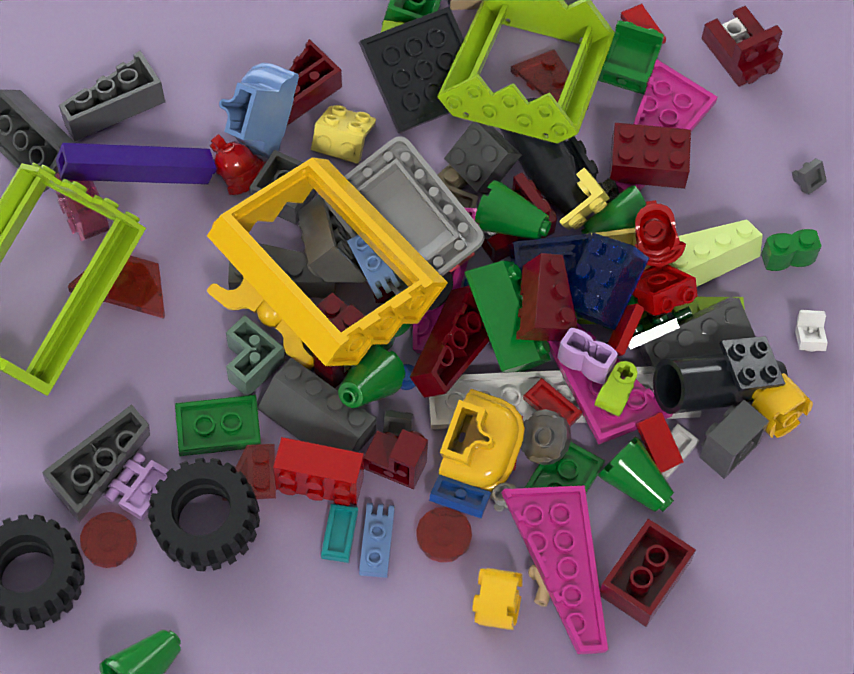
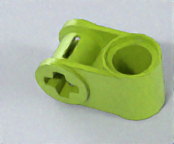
[594,361,638,417]

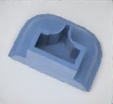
[219,63,299,159]

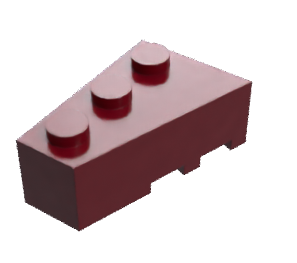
[287,39,342,126]
[516,253,578,342]

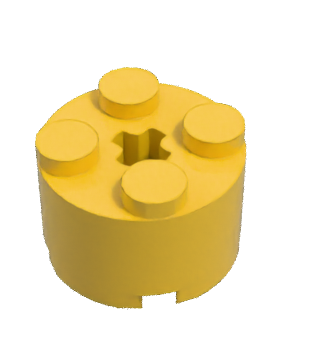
[751,373,813,438]
[472,568,523,630]

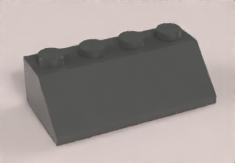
[0,90,76,192]
[297,195,367,283]
[258,358,376,452]

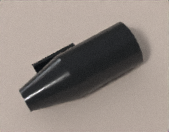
[499,98,599,216]

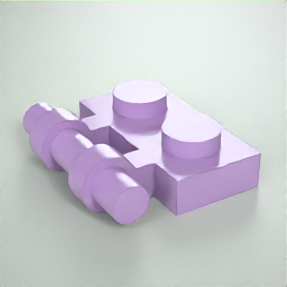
[104,453,169,521]

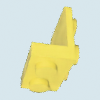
[311,105,376,164]

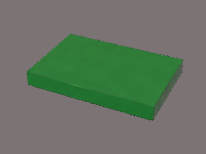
[175,395,261,456]
[524,442,606,494]

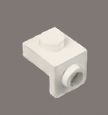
[795,310,828,352]

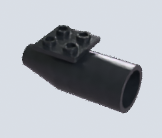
[653,336,788,414]

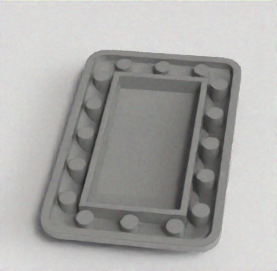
[324,136,484,295]

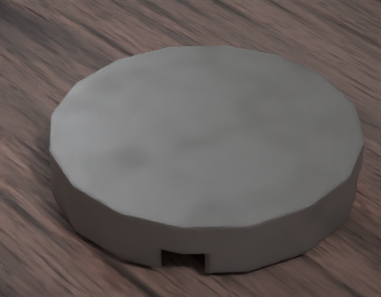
[521,409,571,465]

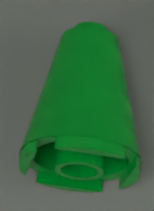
[475,180,551,240]
[581,185,646,241]
[338,345,405,408]
[598,436,674,512]
[99,629,181,674]

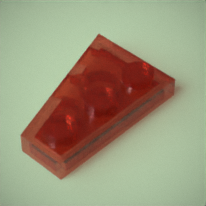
[511,49,589,109]

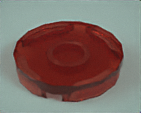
[416,507,472,562]
[80,512,137,568]

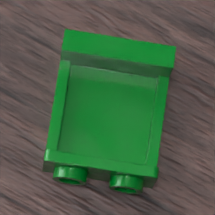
[598,20,664,95]

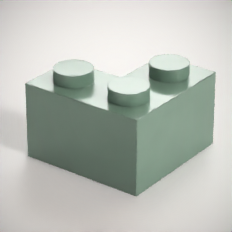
[226,315,285,396]

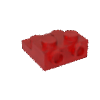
[620,264,698,316]

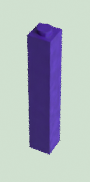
[56,143,217,185]

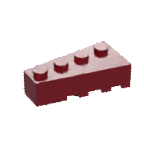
[410,286,490,398]

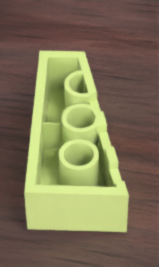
[649,219,763,287]

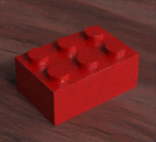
[273,437,364,506]

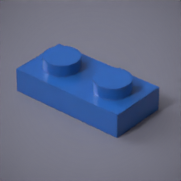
[429,474,491,519]

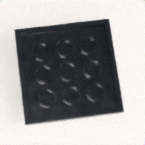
[359,6,464,134]

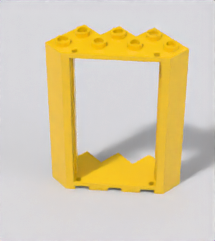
[207,157,448,366]

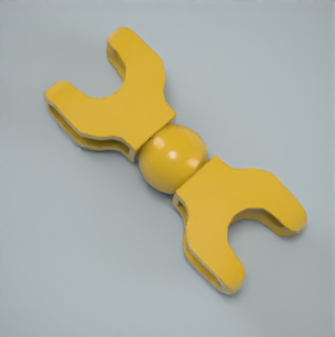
[207,276,314,370]

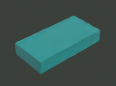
[321,504,358,563]

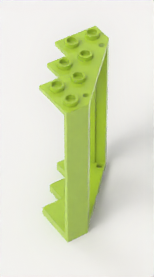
[437,0,615,143]
[0,163,146,396]

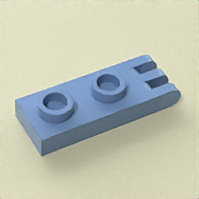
[347,235,401,299]
[359,503,395,578]

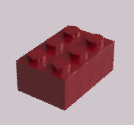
[609,122,691,189]
[600,519,696,627]

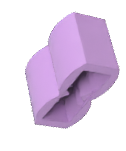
[557,328,618,384]

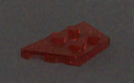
[68,256,165,319]

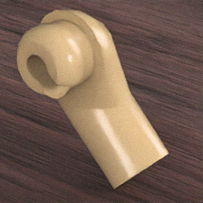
[528,565,550,606]

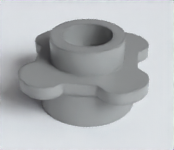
[490,483,517,512]

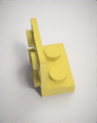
[559,168,610,230]

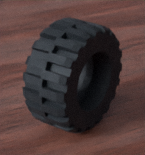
[148,458,260,571]
[0,514,85,630]

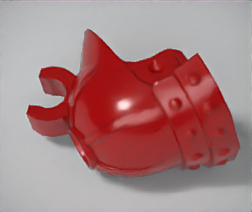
[210,134,266,195]
[633,200,686,267]

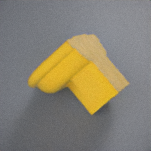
[439,389,525,492]

